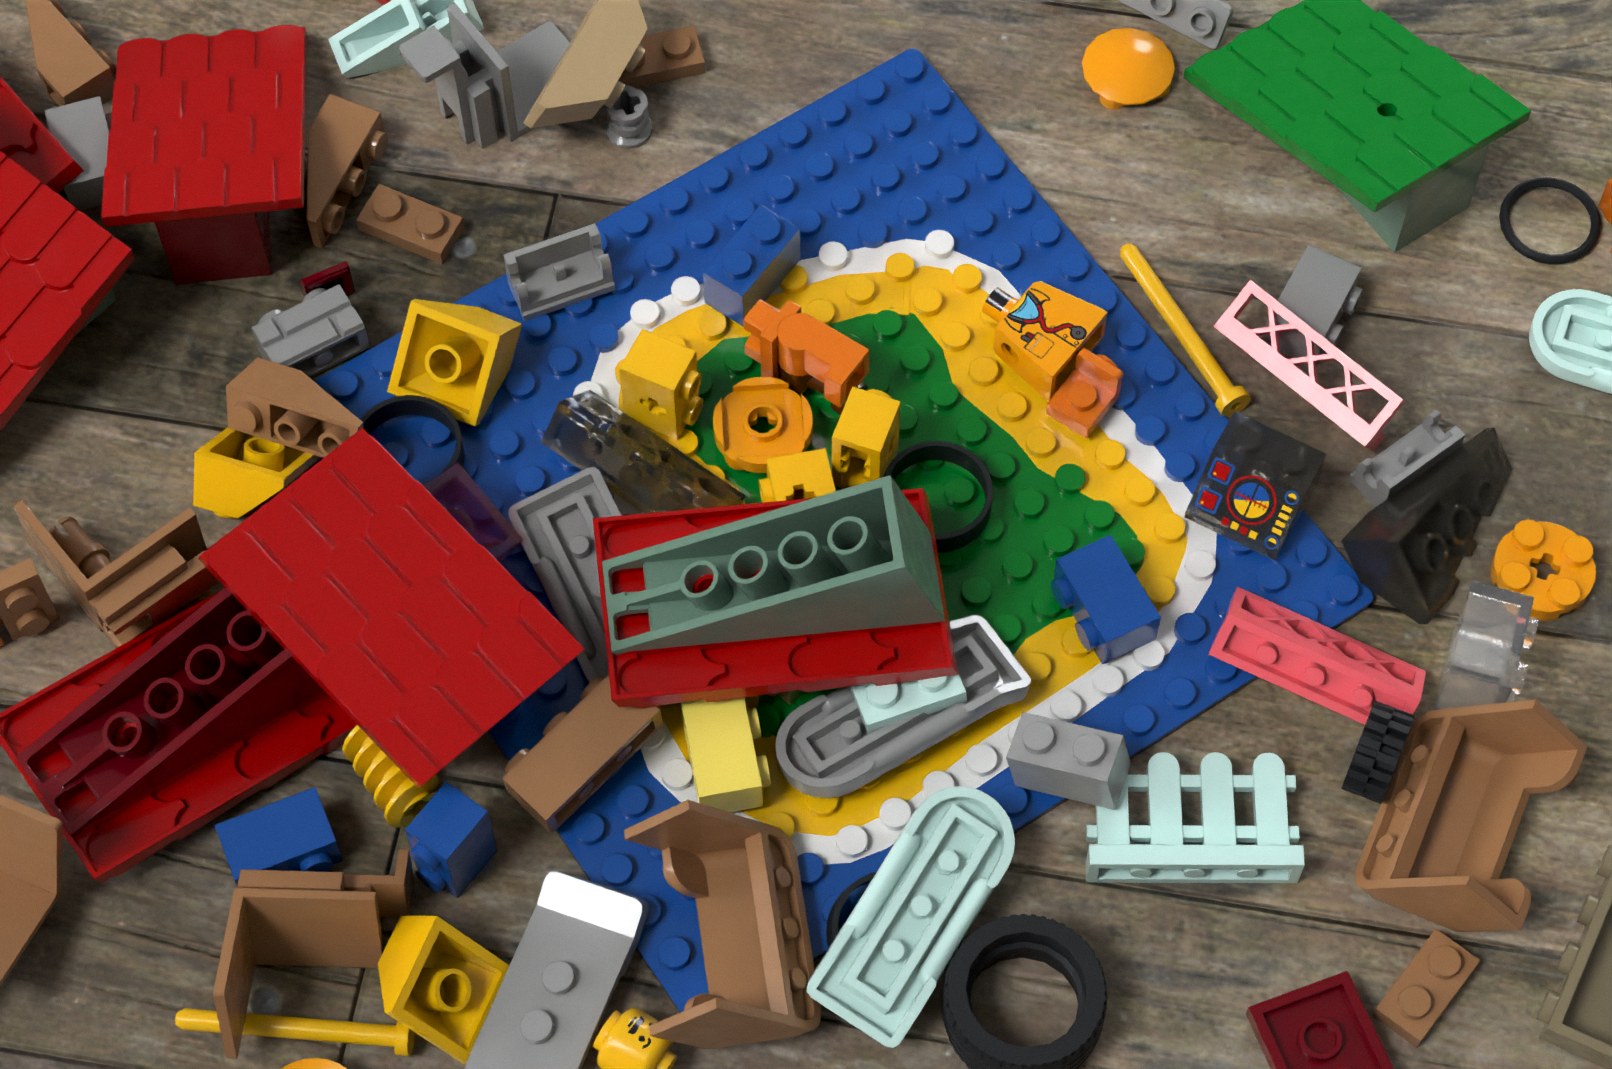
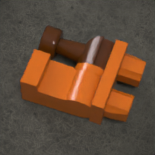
[743,299,870,415]

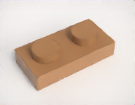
[619,26,705,88]
[356,184,465,264]
[0,558,60,640]
[1372,929,1481,1048]

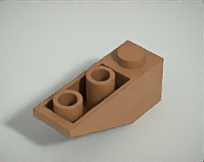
[25,0,116,107]
[307,94,388,249]
[226,357,363,458]

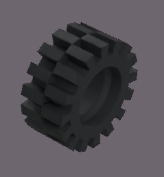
[1341,700,1415,804]

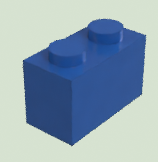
[703,204,800,327]
[1051,535,1161,664]
[405,781,498,898]
[214,787,343,885]

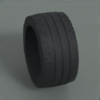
[942,914,1108,1069]

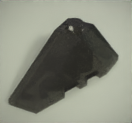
[1341,428,1512,624]

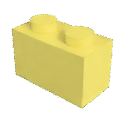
[681,697,771,812]

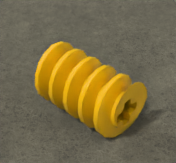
[342,725,439,828]

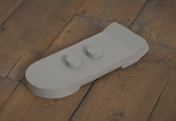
[508,467,622,683]
[775,615,1031,798]
[464,871,648,1069]

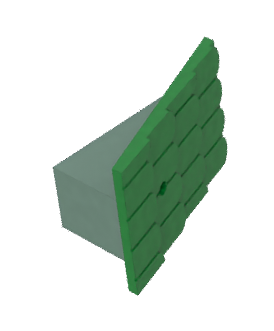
[1183,0,1531,253]

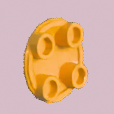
[1082,28,1175,110]

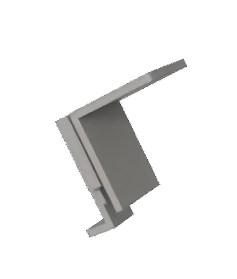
[399,2,570,149]

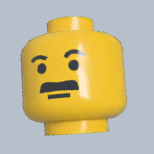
[593,1007,678,1069]

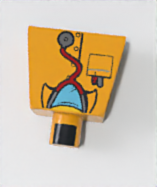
[982,281,1108,401]

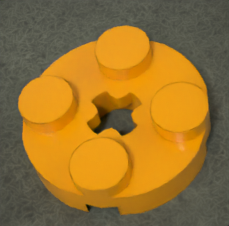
[713,377,813,473]
[1490,519,1596,621]

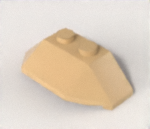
[523,0,648,128]

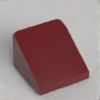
[298,261,355,297]

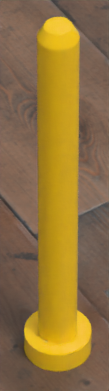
[1120,243,1251,417]
[175,1008,415,1057]

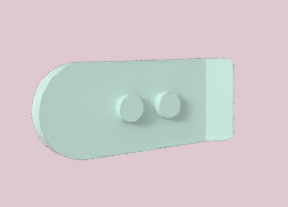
[1529,289,1612,394]
[806,786,1015,1048]

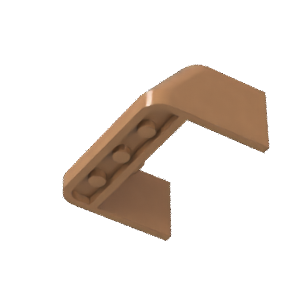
[624,800,821,1049]

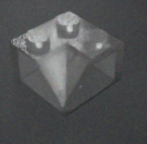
[1433,580,1539,710]

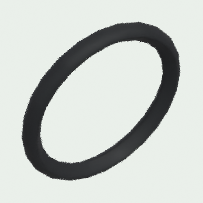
[1499,177,1601,264]

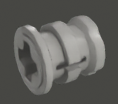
[605,85,652,149]

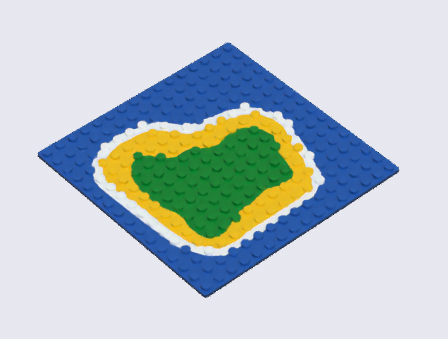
[309,49,1373,1013]

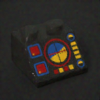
[1184,411,1327,561]

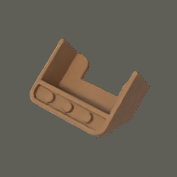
[1355,699,1587,932]

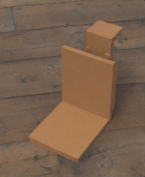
[13,500,220,648]
[0,794,62,987]
[213,849,414,1059]

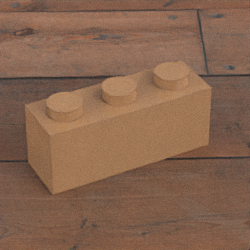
[502,675,664,835]

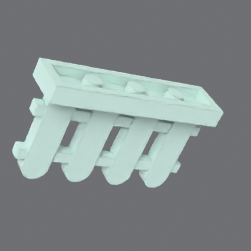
[1085,752,1305,883]

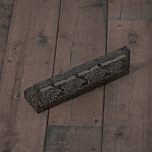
[541,390,746,514]

